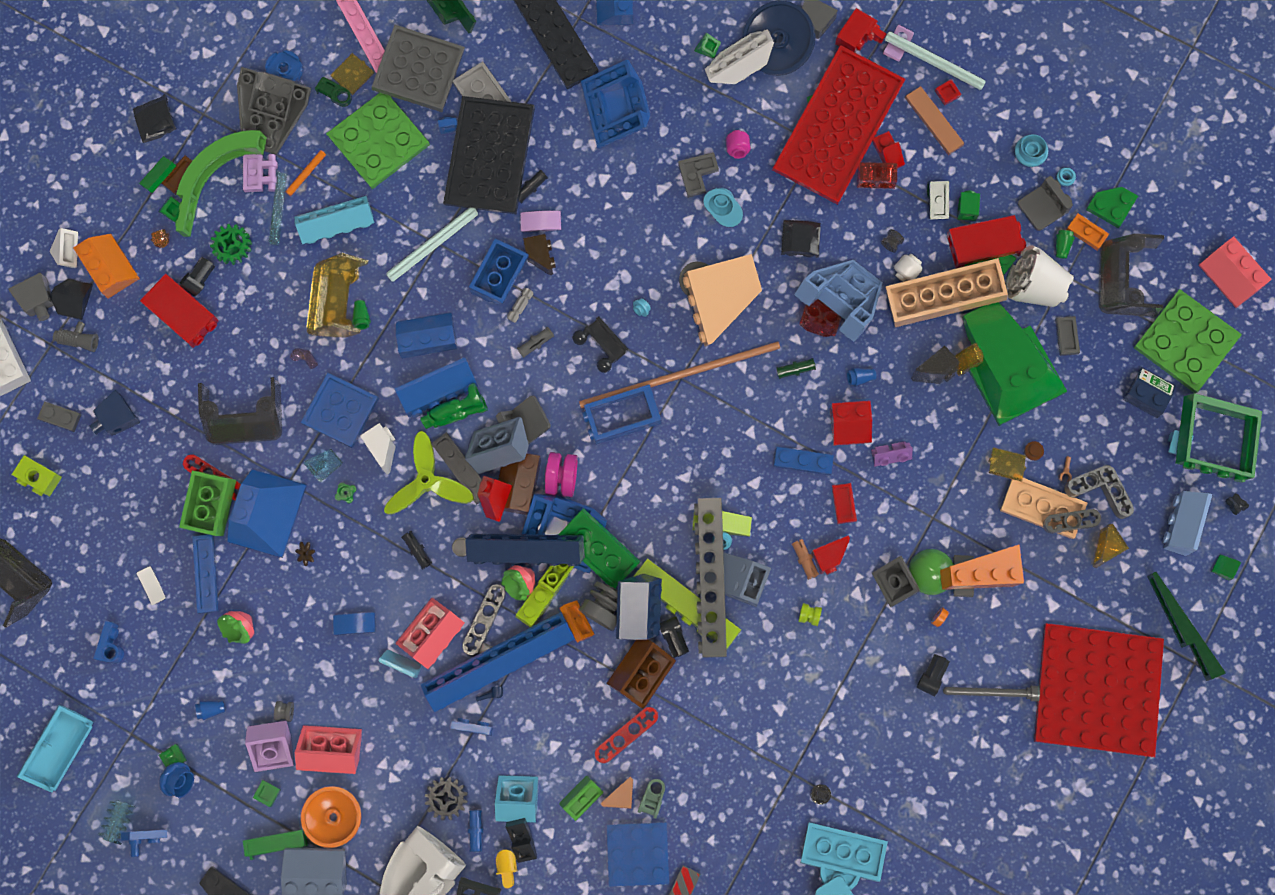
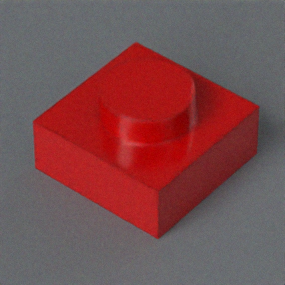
[935,79,961,106]

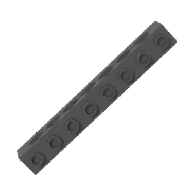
[694,498,727,658]

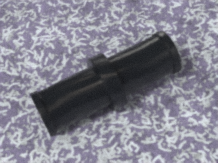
[519,170,548,204]
[401,531,433,570]

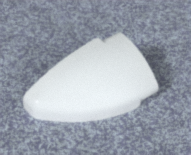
[380,826,466,895]

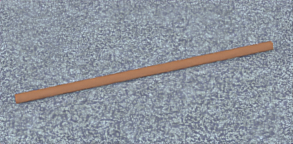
[579,342,780,408]

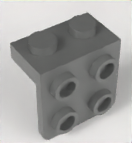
[1018,176,1073,231]
[496,395,551,445]

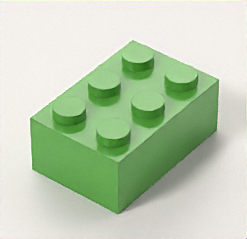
[179,471,236,536]

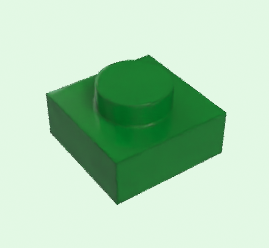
[253,780,281,807]

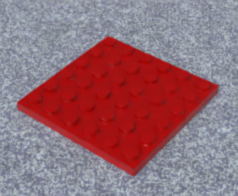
[1034,623,1164,758]

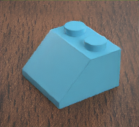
[495,776,538,822]

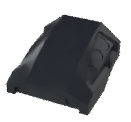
[133,94,177,143]
[781,220,821,258]

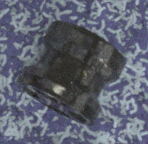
[881,229,905,253]
[810,784,831,805]

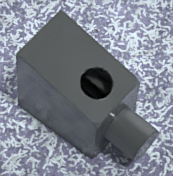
[802,0,838,39]
[8,272,54,321]

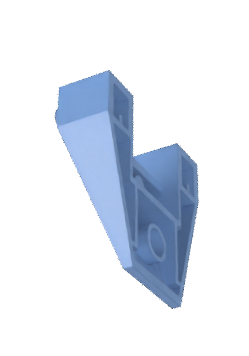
[794,260,883,342]

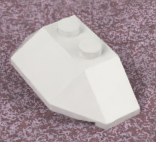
[705,29,774,84]

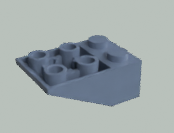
[705,553,771,607]

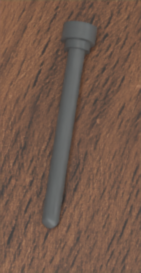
[943,685,1040,702]

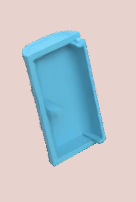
[17,705,93,792]

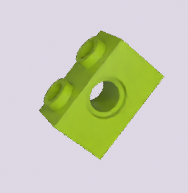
[11,455,62,497]

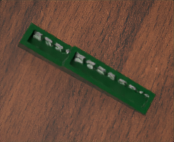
[1147,572,1226,681]

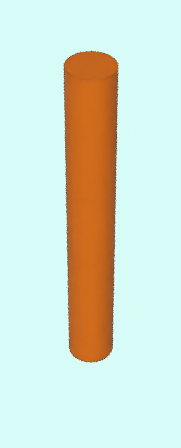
[285,150,326,196]

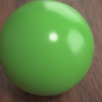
[908,549,954,595]

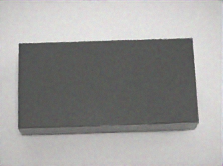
[1055,316,1080,356]

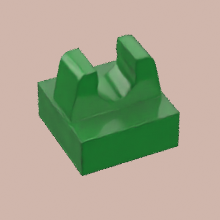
[159,744,187,767]

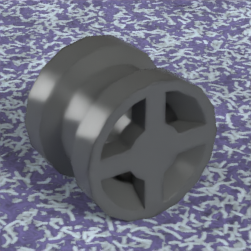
[274,701,294,722]

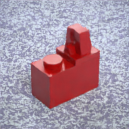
[835,8,886,53]

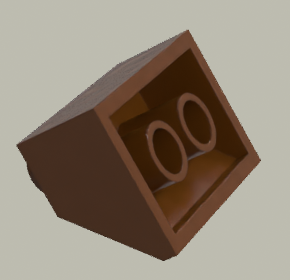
[498,453,541,515]
[606,639,676,709]

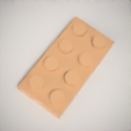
[1000,474,1087,539]

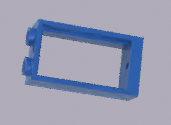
[582,384,661,445]

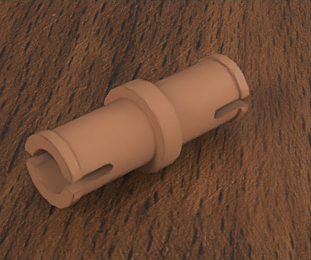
[792,539,819,580]

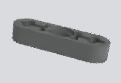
[1043,509,1101,534]

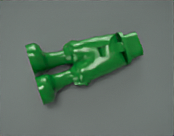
[420,383,488,429]

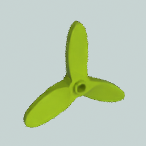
[384,431,474,515]

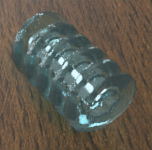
[98,800,135,845]

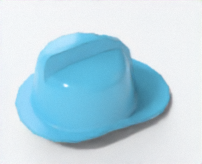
[703,188,743,227]

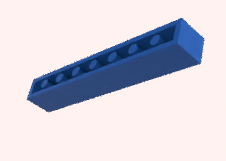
[421,612,575,712]

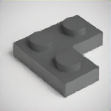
[678,152,719,198]

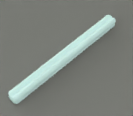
[885,32,985,90]
[387,208,478,282]

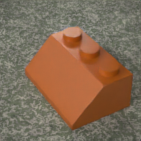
[73,234,140,299]

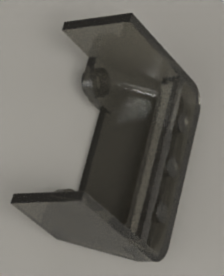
[1099,233,1164,317]
[198,377,282,445]
[0,538,52,628]

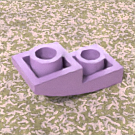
[521,211,561,232]

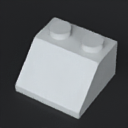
[360,423,396,474]

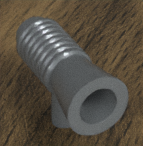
[53,322,99,352]

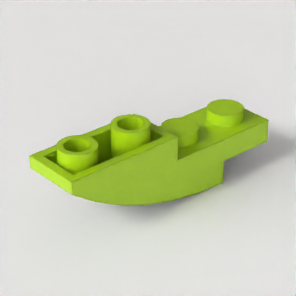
[515,564,575,627]

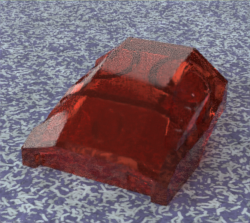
[799,299,842,337]

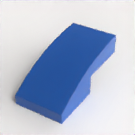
[333,613,375,635]

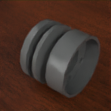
[578,581,618,631]

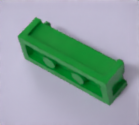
[243,830,308,860]

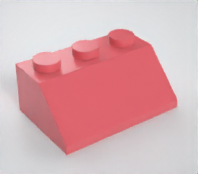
[1199,237,1272,308]
[395,598,465,669]
[295,726,362,774]

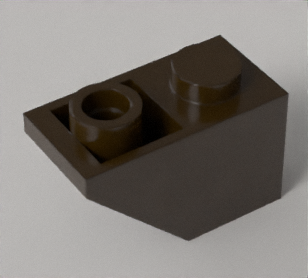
[523,234,556,275]

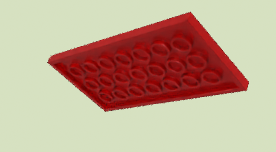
[772,45,905,205]

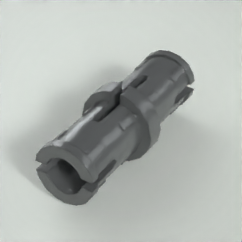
[517,327,554,358]

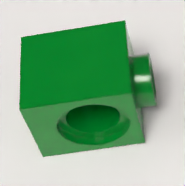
[957,190,980,221]

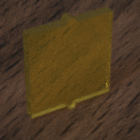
[330,53,374,95]
[988,447,1026,482]

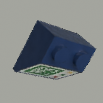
[1123,367,1175,418]

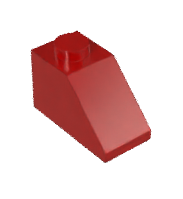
[478,476,512,522]
[811,535,850,575]

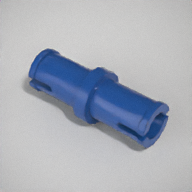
[468,810,483,852]

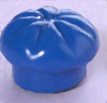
[159,762,195,798]

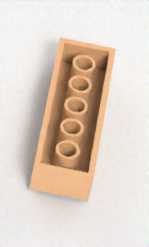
[886,258,1008,327]

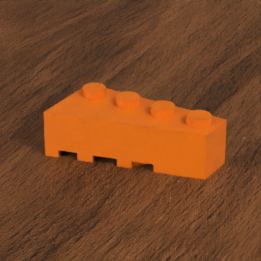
[940,545,1024,590]

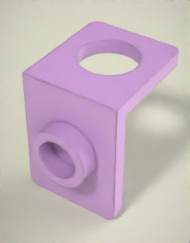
[883,25,914,61]

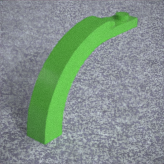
[175,130,267,237]

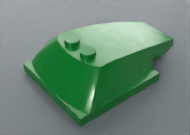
[962,302,1067,426]

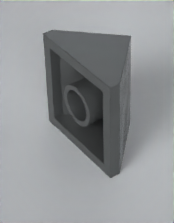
[872,556,920,607]

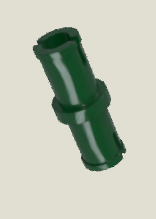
[776,358,816,379]

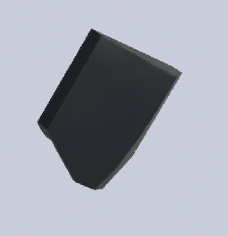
[51,279,93,320]

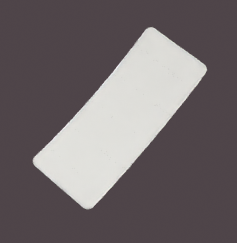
[137,566,166,605]

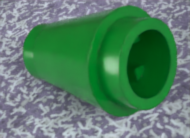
[1056,230,1075,259]
[352,300,371,330]

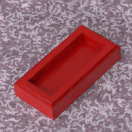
[832,483,857,524]

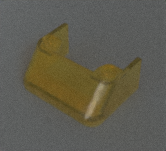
[307,253,369,338]

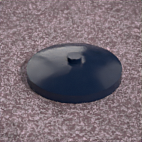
[742,1,816,76]

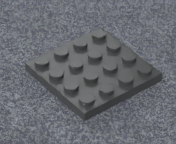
[372,25,465,112]

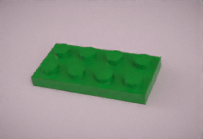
[558,508,640,588]

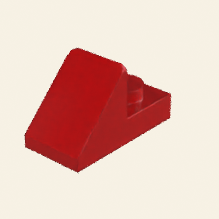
[872,131,905,172]

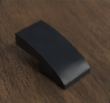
[505,818,537,863]

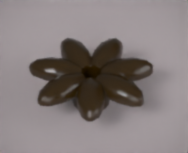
[295,542,315,566]

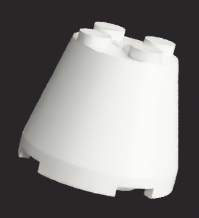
[1005,245,1074,307]

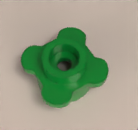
[335,482,357,504]

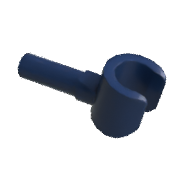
[476,686,503,702]

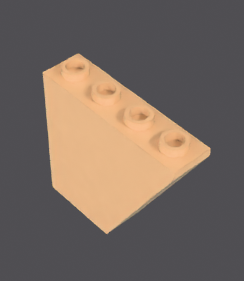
[683,254,762,346]

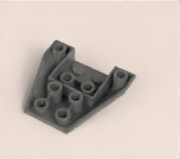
[237,67,311,155]

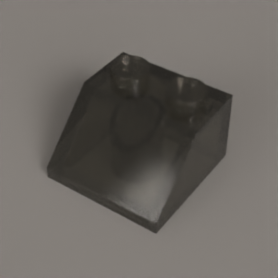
[911,346,960,384]

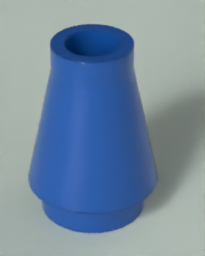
[847,368,876,387]
[195,701,225,721]

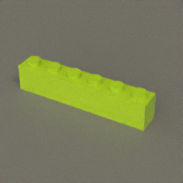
[634,558,741,649]

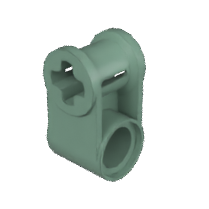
[638,779,665,819]

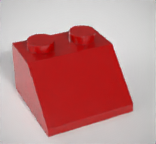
[830,401,872,446]

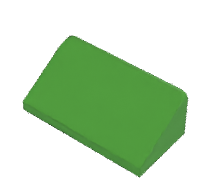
[559,776,604,821]

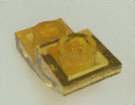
[952,343,983,376]

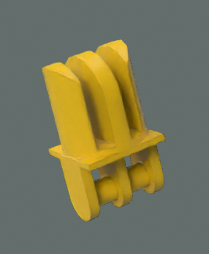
[496,850,518,888]

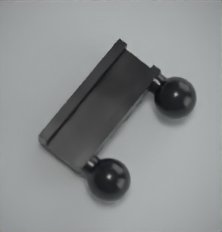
[572,316,628,373]

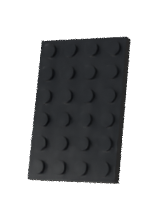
[443,96,535,215]

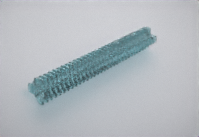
[269,172,287,246]

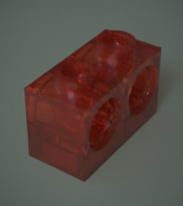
[857,162,897,189]

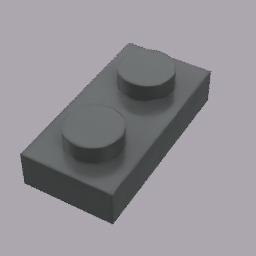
[37,401,81,432]

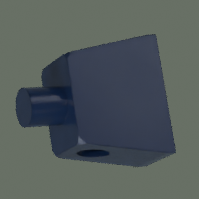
[89,390,140,436]

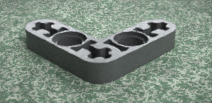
[1064,465,1134,519]

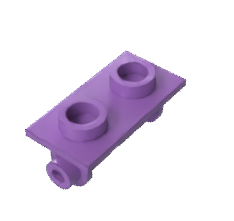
[871,441,913,466]

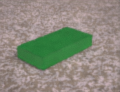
[139,156,176,193]

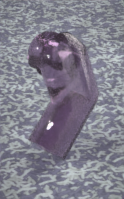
[290,348,318,369]

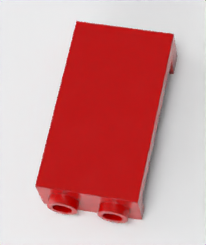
[947,215,1026,269]
[140,274,219,348]

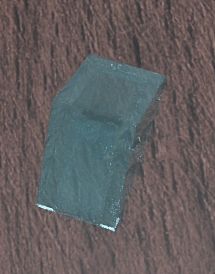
[304,449,343,482]

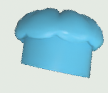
[1015,135,1048,167]

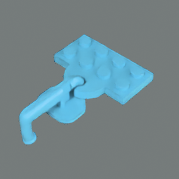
[800,822,888,895]

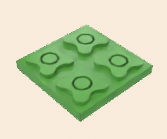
[326,93,430,189]
[1134,289,1242,393]

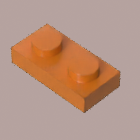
[1066,213,1109,251]
[560,600,595,643]

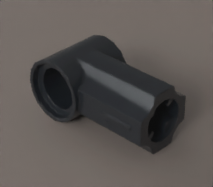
[179,257,215,297]
[660,616,689,658]
[916,654,950,697]

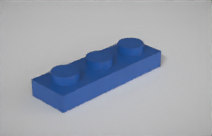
[774,447,834,475]

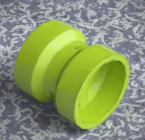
[798,603,822,627]

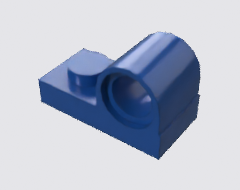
[93,621,124,664]

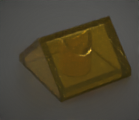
[1093,524,1129,568]

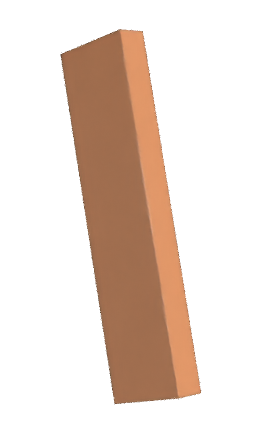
[905,86,964,155]

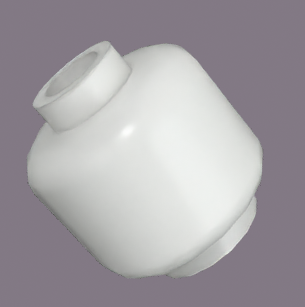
[894,254,922,282]

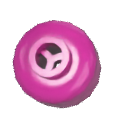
[726,130,751,159]

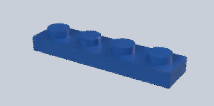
[192,535,218,614]

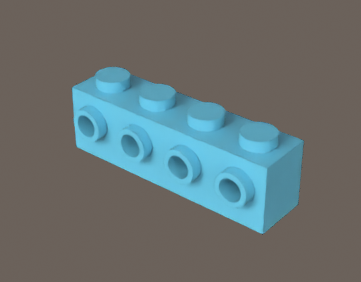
[294,196,374,244]

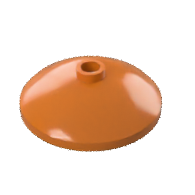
[301,786,361,848]

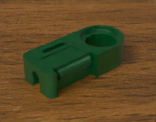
[315,77,352,107]

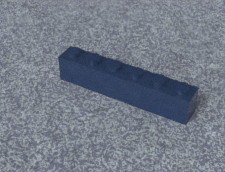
[465,534,585,566]

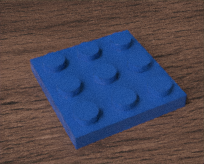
[301,373,379,448]
[607,823,669,887]

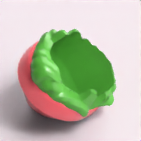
[501,565,535,601]
[217,611,254,644]

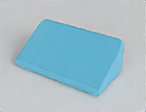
[378,650,422,678]

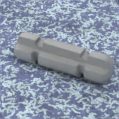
[507,288,533,323]

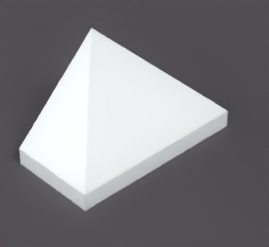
[50,228,78,268]

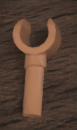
[1058,456,1072,482]

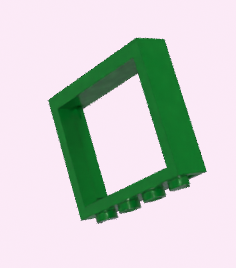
[1175,393,1262,483]

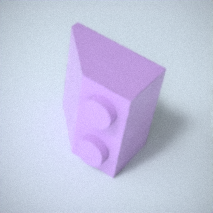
[245,721,294,772]

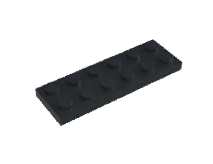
[514,0,599,90]

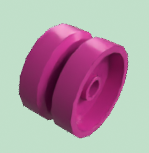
[545,452,578,497]

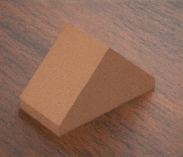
[600,777,633,809]

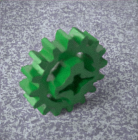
[210,224,252,265]

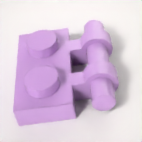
[243,154,278,192]

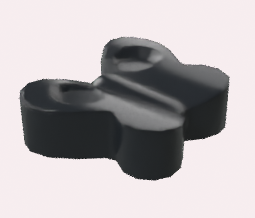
[1225,493,1249,515]

